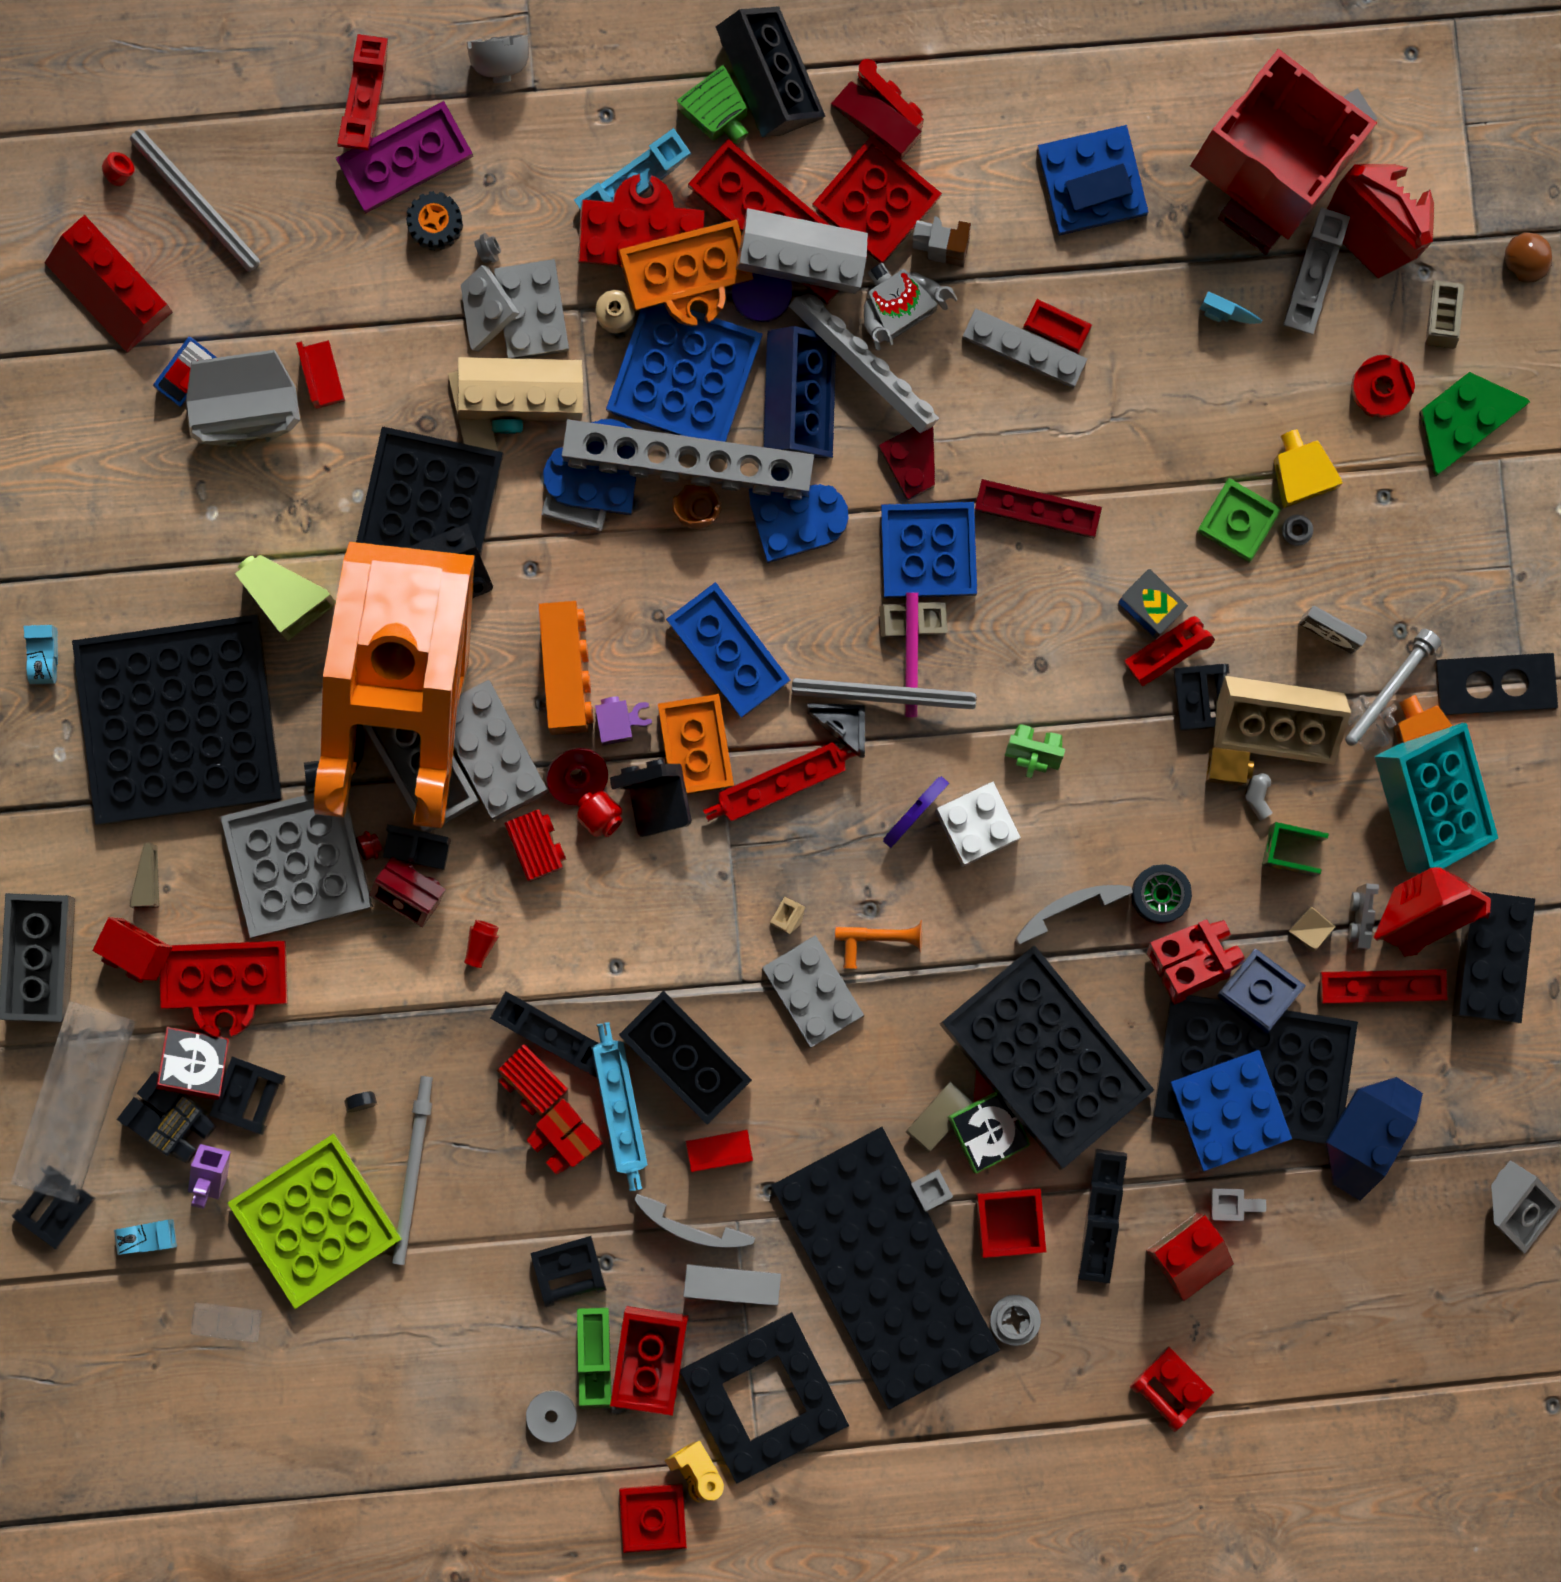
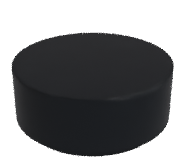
[344,1091,377,1112]

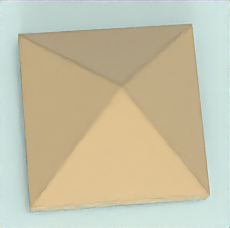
[769,897,805,934]

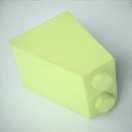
[235,555,336,641]

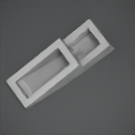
[684,1264,781,1305]

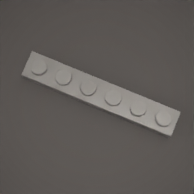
[789,293,940,433]

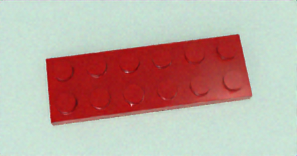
[688,139,868,305]

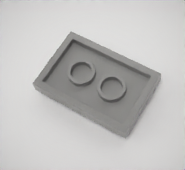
[494,259,569,359]
[762,935,864,1048]

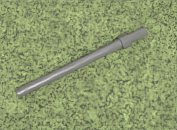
[392,1076,433,1265]

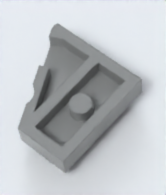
[461,265,520,352]
[1348,883,1379,950]

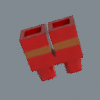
[527,1098,603,1175]

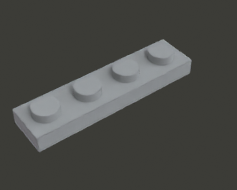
[962,308,1087,388]

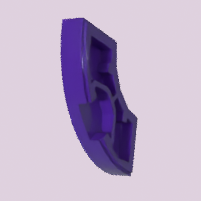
[883,776,949,848]

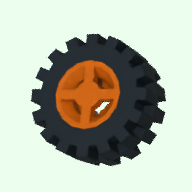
[406,191,463,251]

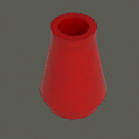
[464,920,499,968]

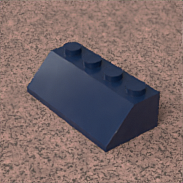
[764,326,836,459]

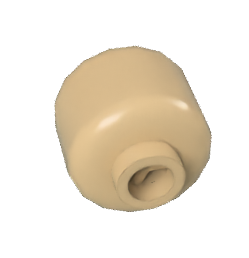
[595,290,636,333]

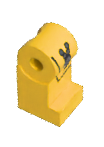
[665,1440,724,1503]

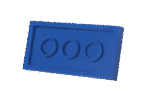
[666,582,791,718]

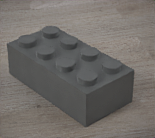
[0,893,75,1023]

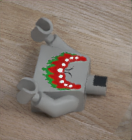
[864,263,957,351]

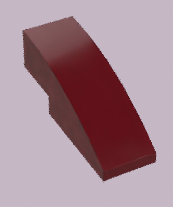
[831,81,922,160]

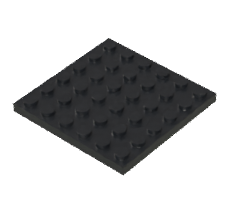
[72,614,283,826]

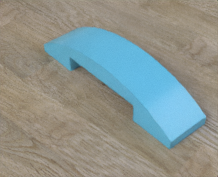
[574,128,692,210]

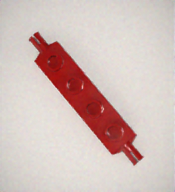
[703,742,857,822]

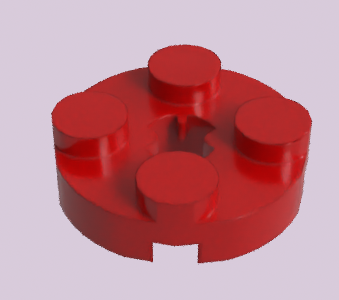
[1351,355,1415,418]

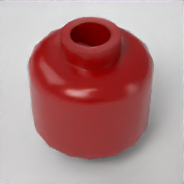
[576,791,623,837]

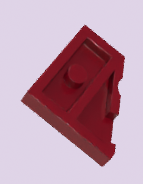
[879,427,935,501]

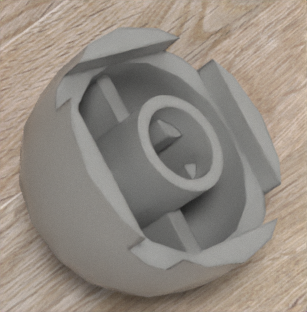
[467,35,529,83]

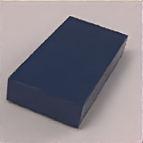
[1064,163,1133,213]

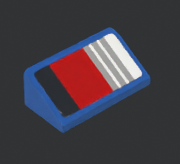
[153,336,217,407]

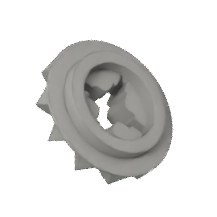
[990,1295,1041,1346]

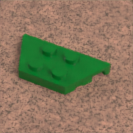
[1420,372,1530,476]

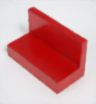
[296,340,346,409]
[686,1130,753,1172]

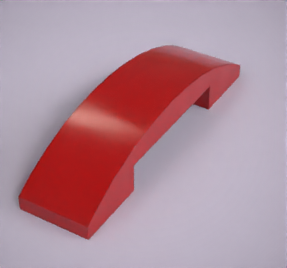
[337,34,388,151]

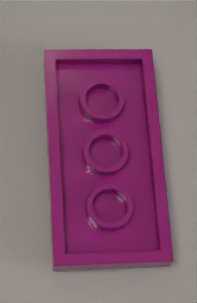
[336,101,474,214]

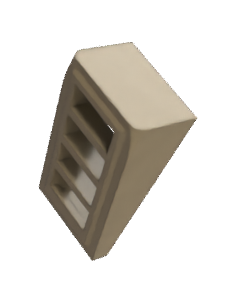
[1425,280,1464,349]
[130,843,160,908]

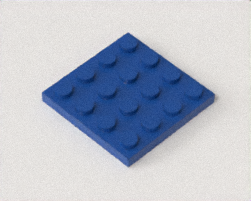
[606,304,763,442]

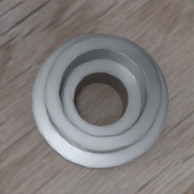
[474,233,501,263]
[1282,515,1313,546]

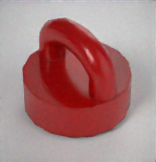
[102,152,135,187]

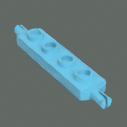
[591,1022,648,1191]

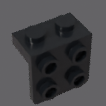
[410,524,493,599]
[609,759,692,837]

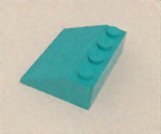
[1374,723,1498,873]

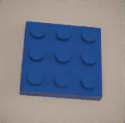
[1037,125,1149,236]
[881,502,977,598]
[1170,1050,1292,1171]

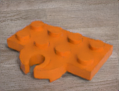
[618,219,753,327]

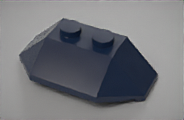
[1326,1077,1423,1201]

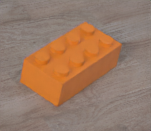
[539,601,594,735]

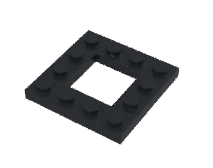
[680,1312,849,1484]

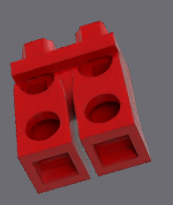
[1147,919,1245,1005]

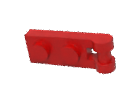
[858,59,924,130]
[1124,616,1215,687]

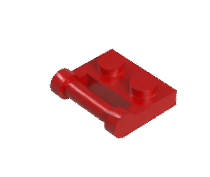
[1130,1346,1214,1432]

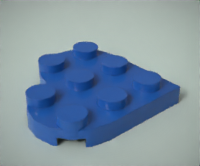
[543,419,637,515]
[749,468,849,563]

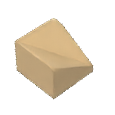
[1288,907,1336,952]

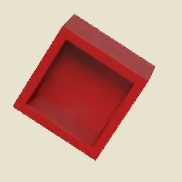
[975,1188,1046,1258]

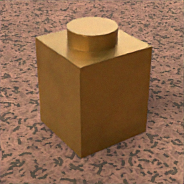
[1206,748,1254,786]

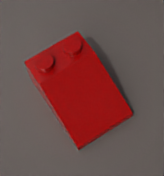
[610,1306,689,1416]

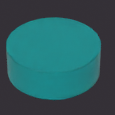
[492,419,523,434]

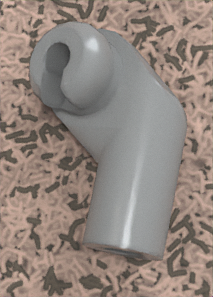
[1245,773,1273,821]

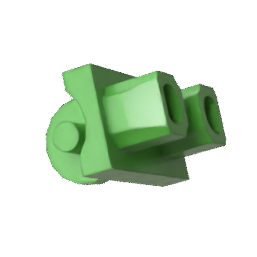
[1005,724,1065,778]

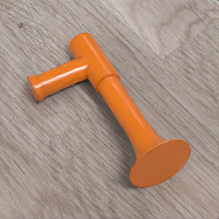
[835,920,923,969]

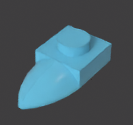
[1200,291,1262,324]

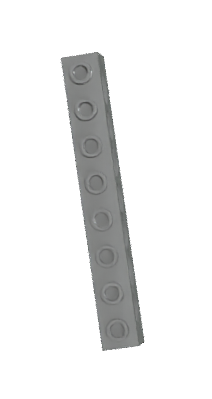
[562,419,814,500]

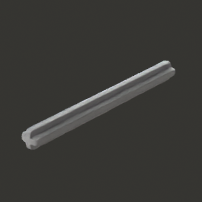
[130,129,260,272]
[792,678,977,710]

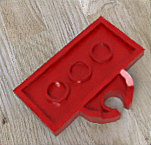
[578,174,704,266]
[160,941,288,1037]

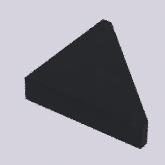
[807,703,865,758]

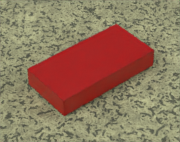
[1023,299,1092,354]

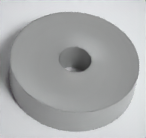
[526,1390,577,1442]

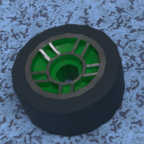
[1131,864,1192,924]

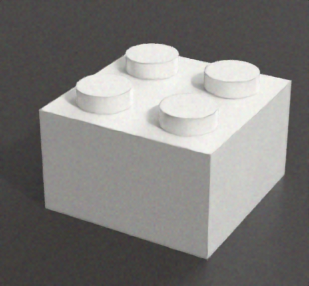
[935,782,1021,867]

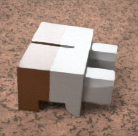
[913,216,971,267]

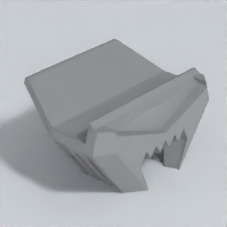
[186,350,300,447]

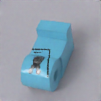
[24,625,58,684]
[114,1219,177,1255]

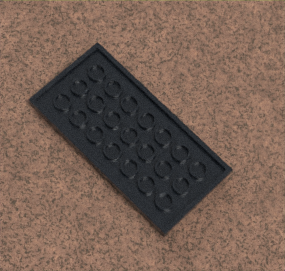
[771,1126,1000,1410]

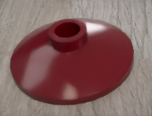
[546,748,608,805]

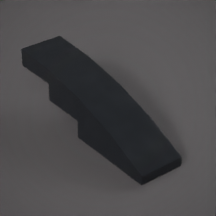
[1078,1149,1127,1284]

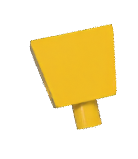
[1274,429,1343,508]

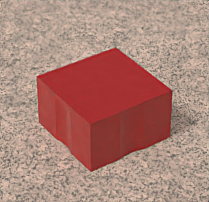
[1190,49,1377,240]

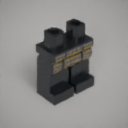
[116,1071,216,1163]

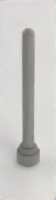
[1345,629,1441,746]

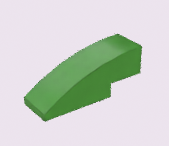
[577,1308,612,1409]

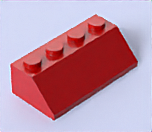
[44,215,173,353]

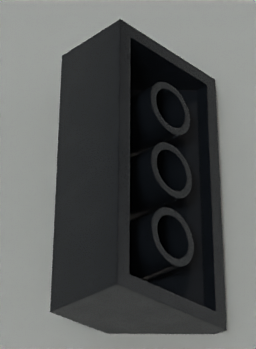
[716,6,826,138]

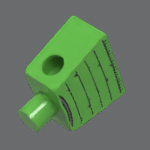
[677,65,749,145]

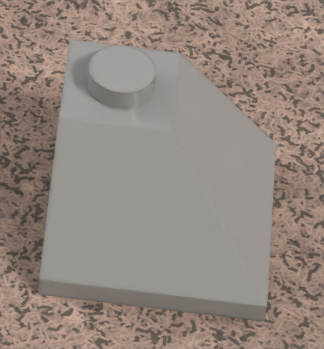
[1491,1160,1561,1254]

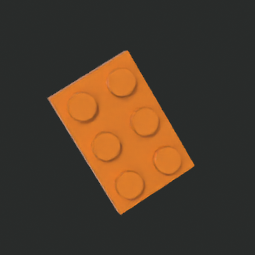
[658,694,734,794]

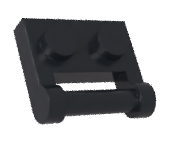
[1173,664,1230,731]
[209,1056,286,1135]
[12,1165,95,1249]
[530,1235,607,1308]

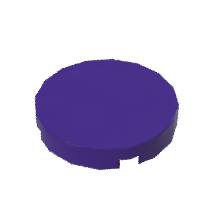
[732,273,792,322]

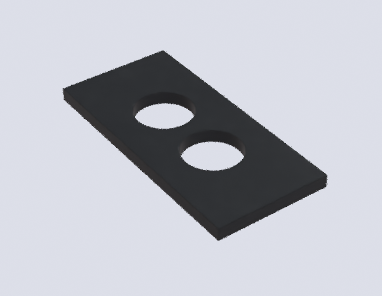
[1436,653,1558,715]

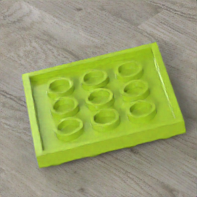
[227,1133,402,1309]

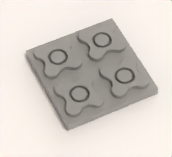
[221,793,373,938]

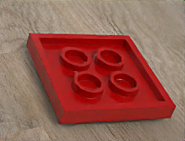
[812,135,942,264]

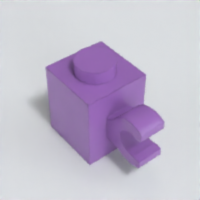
[595,697,652,745]
[188,1144,230,1209]

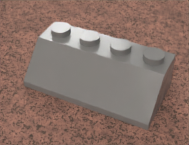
[736,208,868,294]

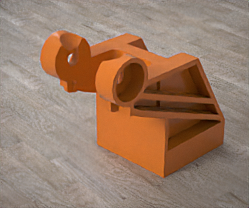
[314,542,475,828]

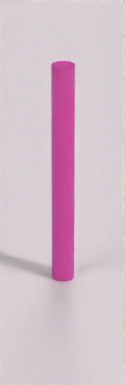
[905,593,919,717]

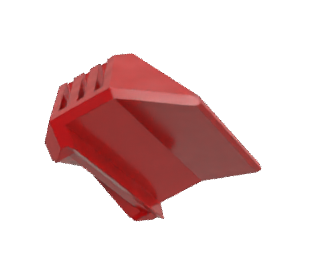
[1327,164,1434,278]
[1374,867,1491,957]

